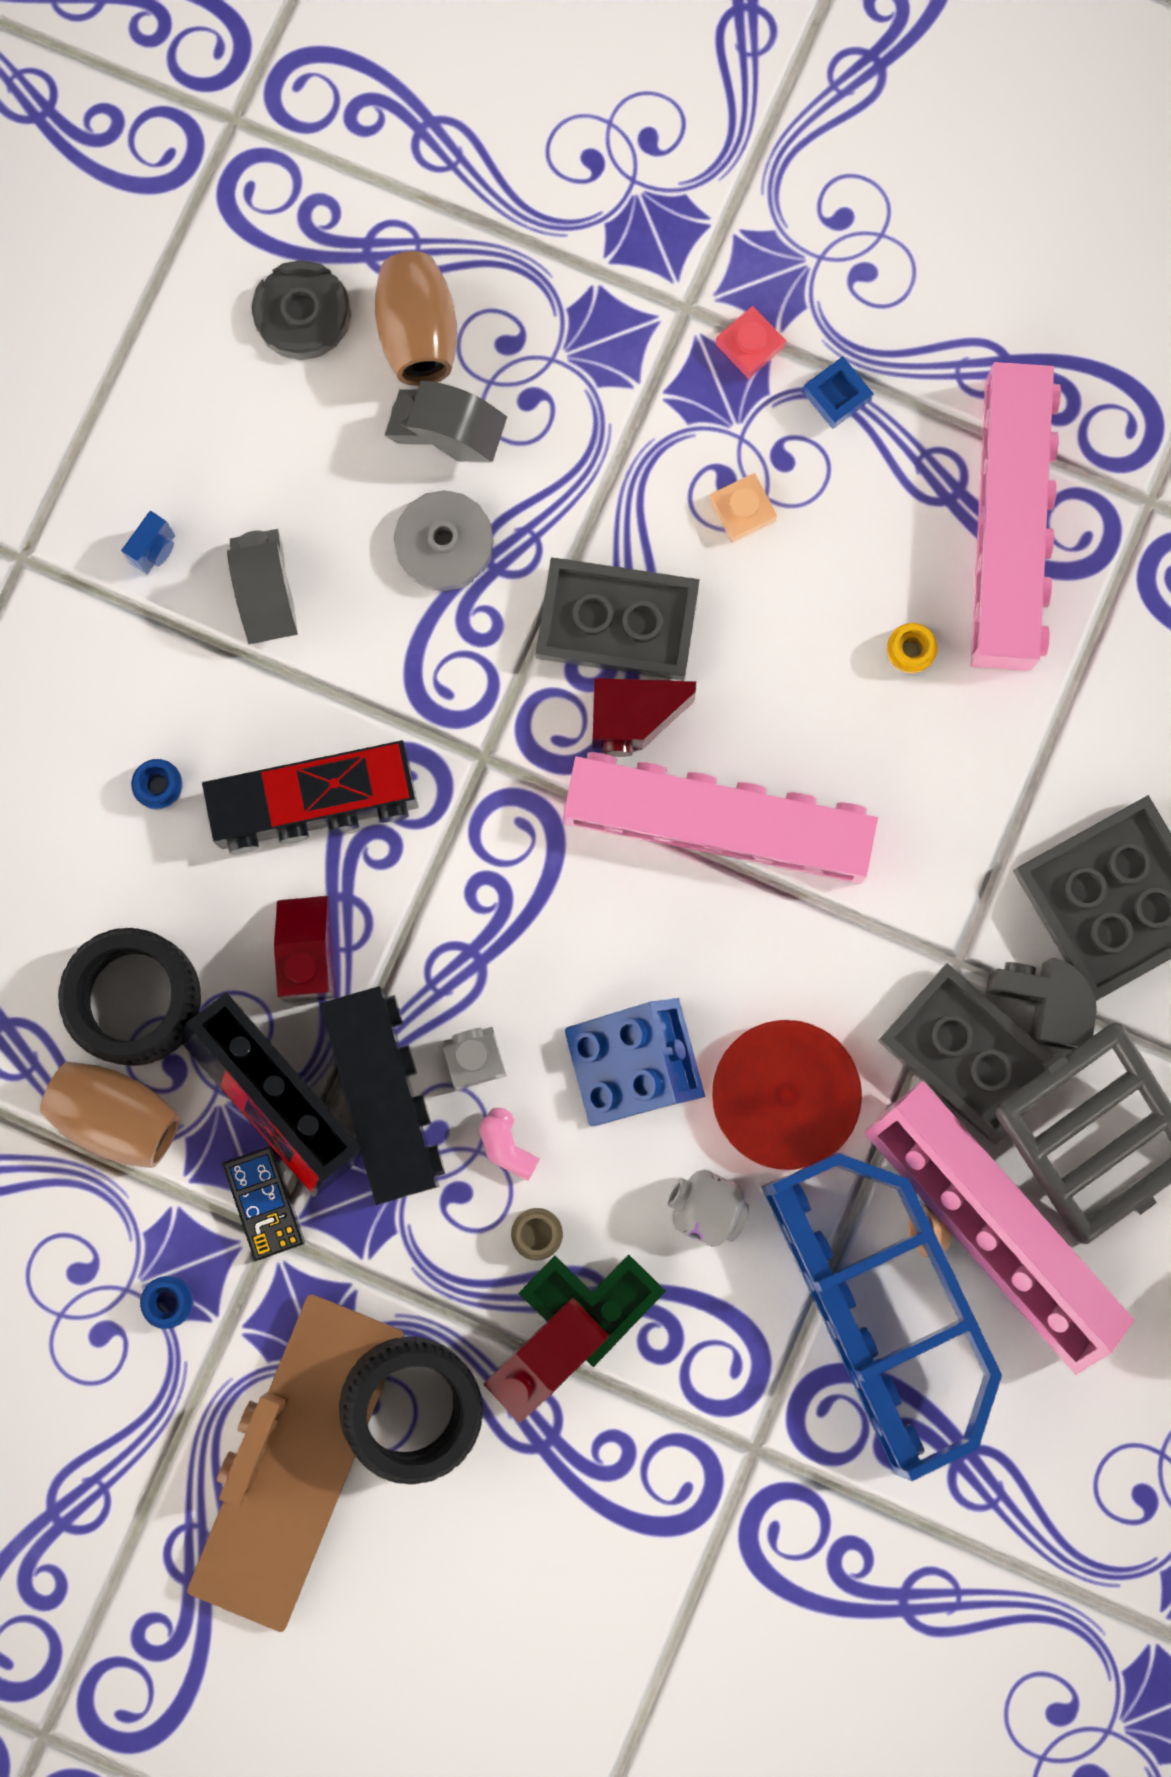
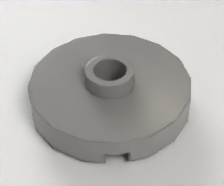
[394,490,494,592]

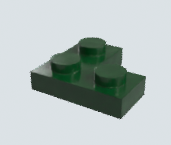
[518,1254,666,1368]

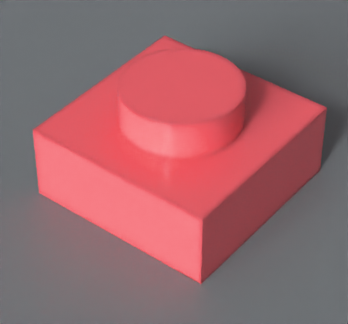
[715,306,786,379]

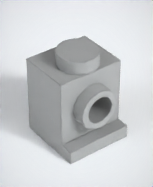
[443,1027,507,1090]

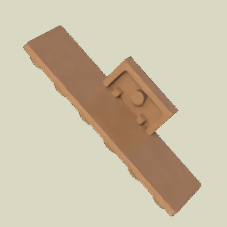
[187,1294,404,1632]

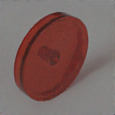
[711,1020,862,1170]

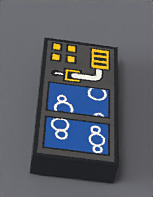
[222,1146,306,1262]

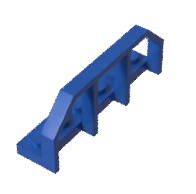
[761,1153,1002,1482]

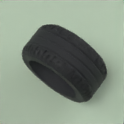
[58,928,201,1066]
[339,1336,483,1485]

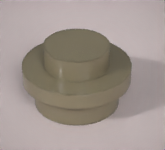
[511,1208,563,1260]

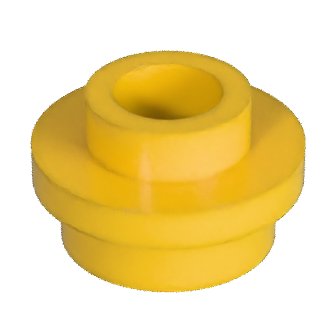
[886,623,938,674]

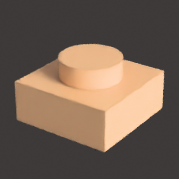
[710,473,777,543]

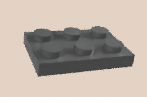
[535,557,700,681]
[877,963,1052,1144]

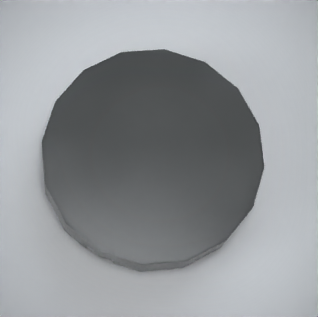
[251,260,351,360]

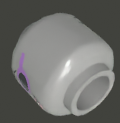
[668,1169,749,1247]

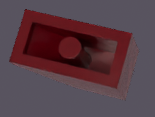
[592,678,696,757]
[274,896,337,1002]
[483,1297,609,1424]

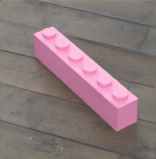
[971,362,1061,671]
[563,752,878,884]
[864,1080,1134,1375]

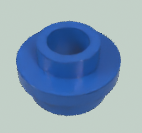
[131,759,183,810]
[140,1276,194,1329]

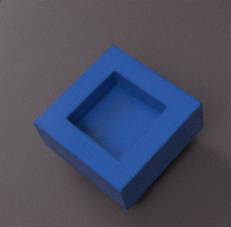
[802,356,874,429]
[121,510,176,575]

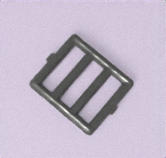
[995,1023,1171,1244]

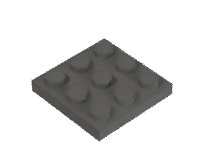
[1013,795,1171,1001]

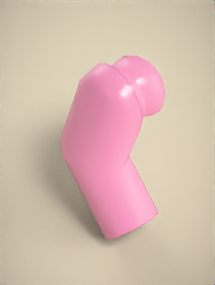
[479,1108,540,1181]

